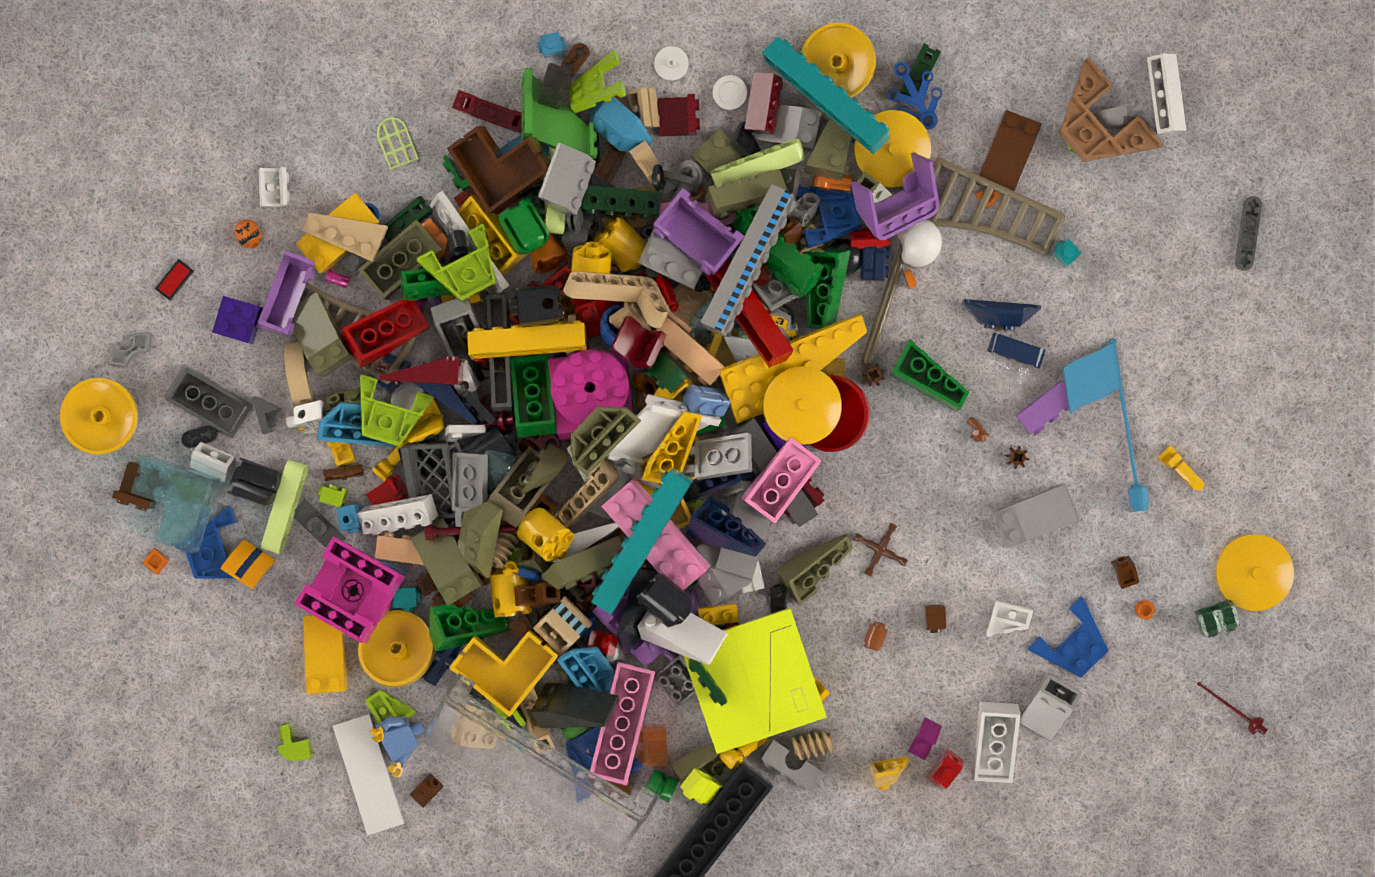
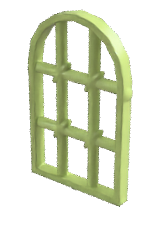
[377,117,419,170]

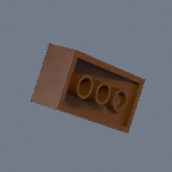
[976,110,1042,191]

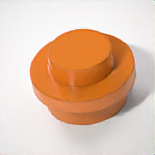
[1135,600,1155,619]

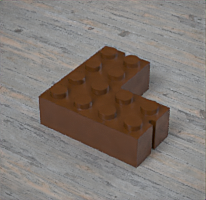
[447,126,551,213]

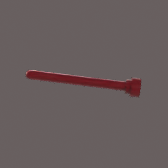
[424,524,518,541]

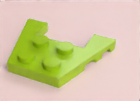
[568,49,626,113]
[416,224,496,302]
[360,374,434,447]

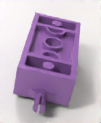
[592,581,676,667]

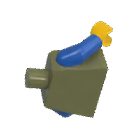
[503,530,552,582]

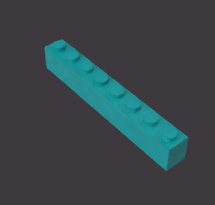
[762,37,890,155]
[592,468,693,614]

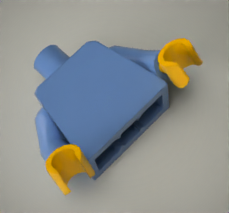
[370,716,425,778]

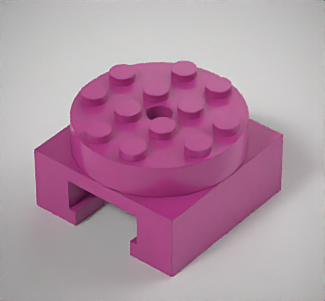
[548,350,634,441]
[294,536,405,643]

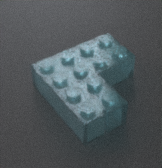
[131,455,220,553]

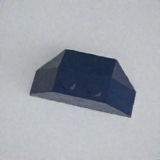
[962,299,1041,331]

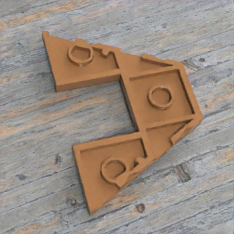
[1059,57,1164,162]

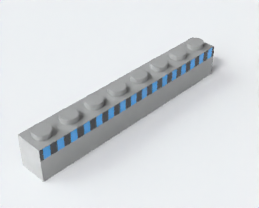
[701,184,796,337]

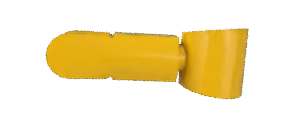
[372,437,408,482]
[1158,445,1204,491]
[719,737,768,769]

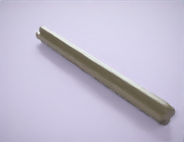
[861,242,904,364]

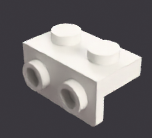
[258,167,290,207]

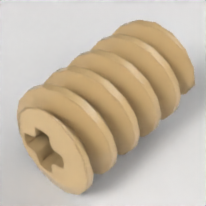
[492,531,519,569]
[792,730,834,761]

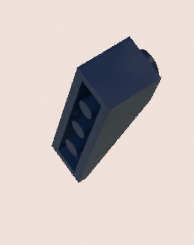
[683,470,755,503]

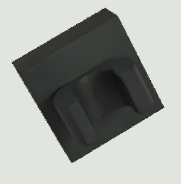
[694,274,711,292]

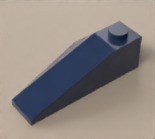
[686,496,766,557]

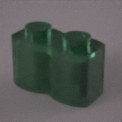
[1194,600,1240,638]

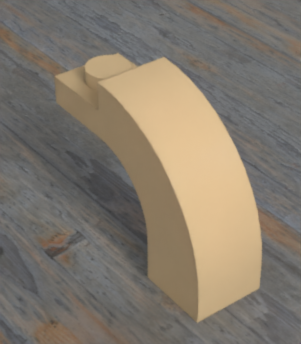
[284,342,316,406]
[520,688,555,755]

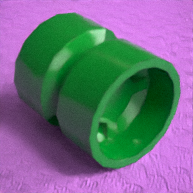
[644,769,679,803]

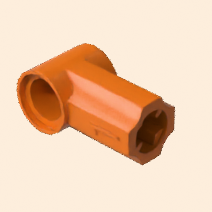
[813,174,853,192]

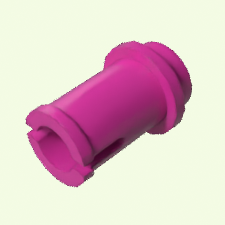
[325,270,351,289]

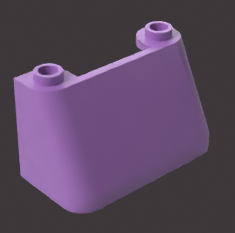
[653,188,744,275]

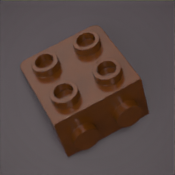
[112,462,165,511]

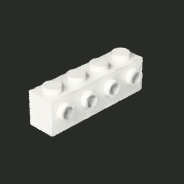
[1147,54,1186,134]
[357,494,438,535]

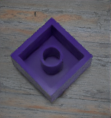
[212,296,263,344]

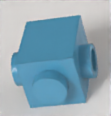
[537,32,566,58]
[336,504,362,534]

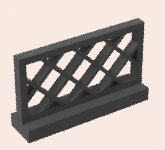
[400,442,456,519]

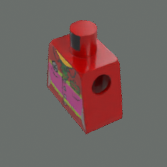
[926,748,963,789]

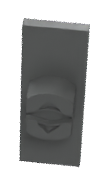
[293,499,347,548]

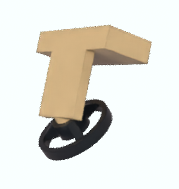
[629,141,665,191]

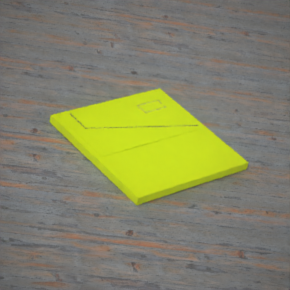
[684,608,827,754]

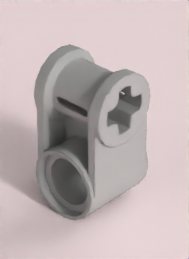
[787,193,820,227]

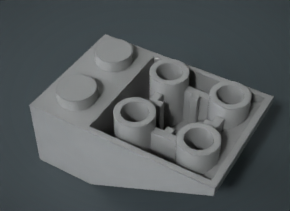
[654,654,695,706]
[1020,672,1083,741]

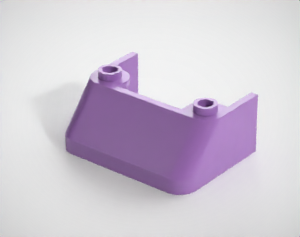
[851,152,939,240]
[256,251,316,337]

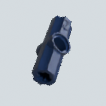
[422,645,463,686]

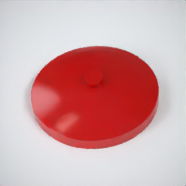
[809,375,870,452]

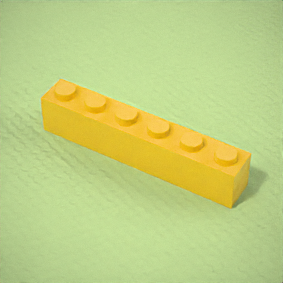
[467,321,587,359]

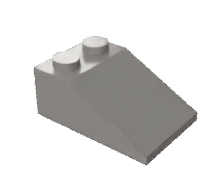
[757,104,822,152]

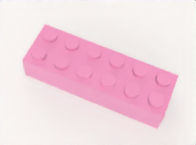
[602,478,710,590]
[589,662,655,786]

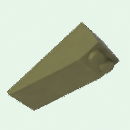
[692,129,743,180]
[358,219,442,300]
[292,292,354,377]
[411,518,483,605]

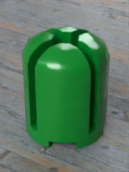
[498,198,550,255]

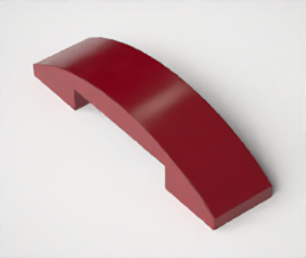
[452,90,522,134]

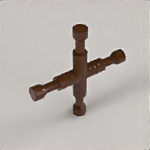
[854,523,908,577]

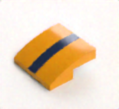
[220,539,275,590]

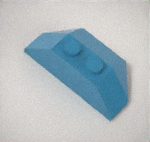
[589,97,653,152]
[317,402,393,447]
[557,647,615,693]

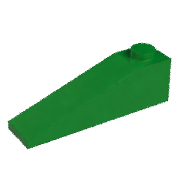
[430,604,511,651]

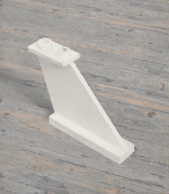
[607,394,721,465]

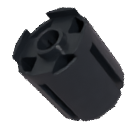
[227,457,281,506]

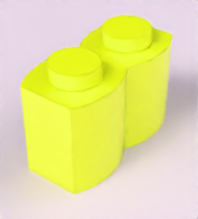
[680,768,723,805]

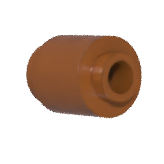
[864,621,888,651]

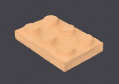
[667,283,715,333]

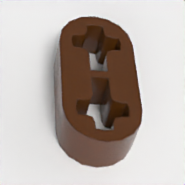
[560,43,590,77]

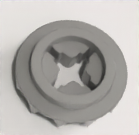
[676,160,704,187]

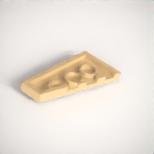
[302,213,389,262]

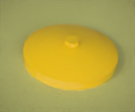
[801,22,876,98]
[854,110,931,188]
[763,366,841,445]
[60,378,138,455]
[1215,534,1294,611]
[358,610,435,687]

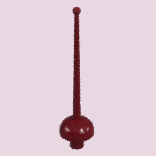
[477,411,516,431]
[1197,682,1268,735]

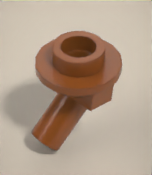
[967,417,990,442]

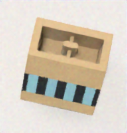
[533,596,592,656]

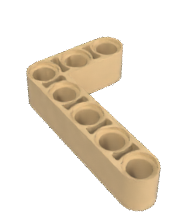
[563,272,669,328]
[553,445,619,530]

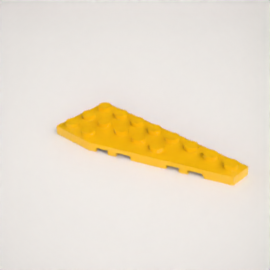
[718,313,867,424]

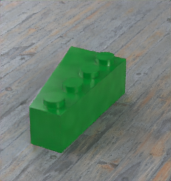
[763,233,824,298]
[805,248,850,329]
[889,339,969,412]

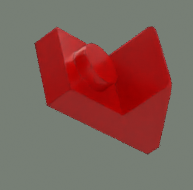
[587,630,618,656]

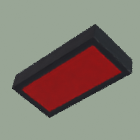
[155,259,194,301]

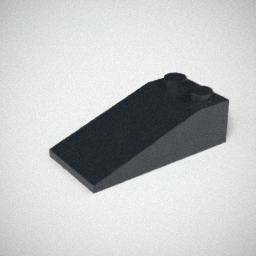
[616,569,658,655]

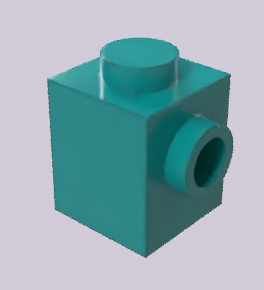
[1052,239,1082,268]
[393,587,422,611]

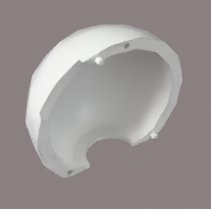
[897,220,942,267]

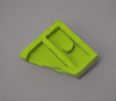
[365,689,417,723]

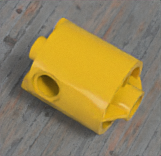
[593,218,645,272]
[571,242,612,274]
[517,508,574,562]
[490,565,532,617]

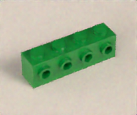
[401,266,453,301]

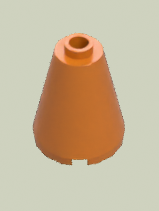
[530,233,569,274]

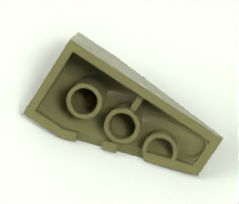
[775,534,853,606]
[670,743,737,801]

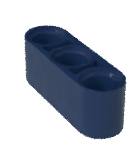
[987,333,1046,369]

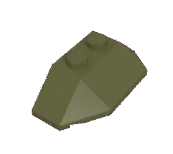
[571,406,641,476]
[458,501,503,578]

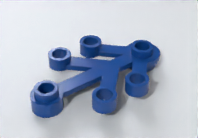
[887,61,942,130]

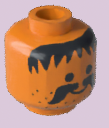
[234,219,263,249]

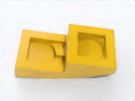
[327,441,356,468]

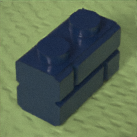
[860,246,890,282]

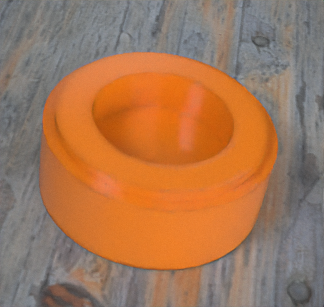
[903,269,916,289]

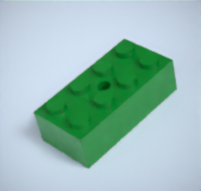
[510,355,557,437]

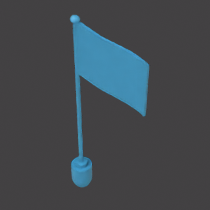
[1063,338,1150,512]

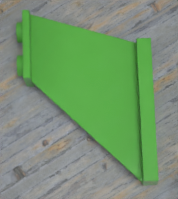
[522,68,597,159]

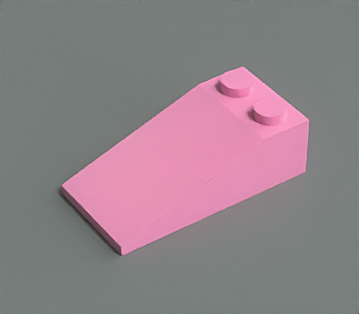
[741,438,821,523]

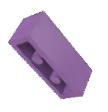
[1015,380,1069,435]

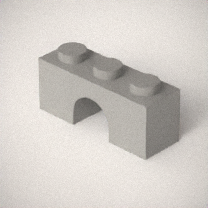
[761,738,822,791]

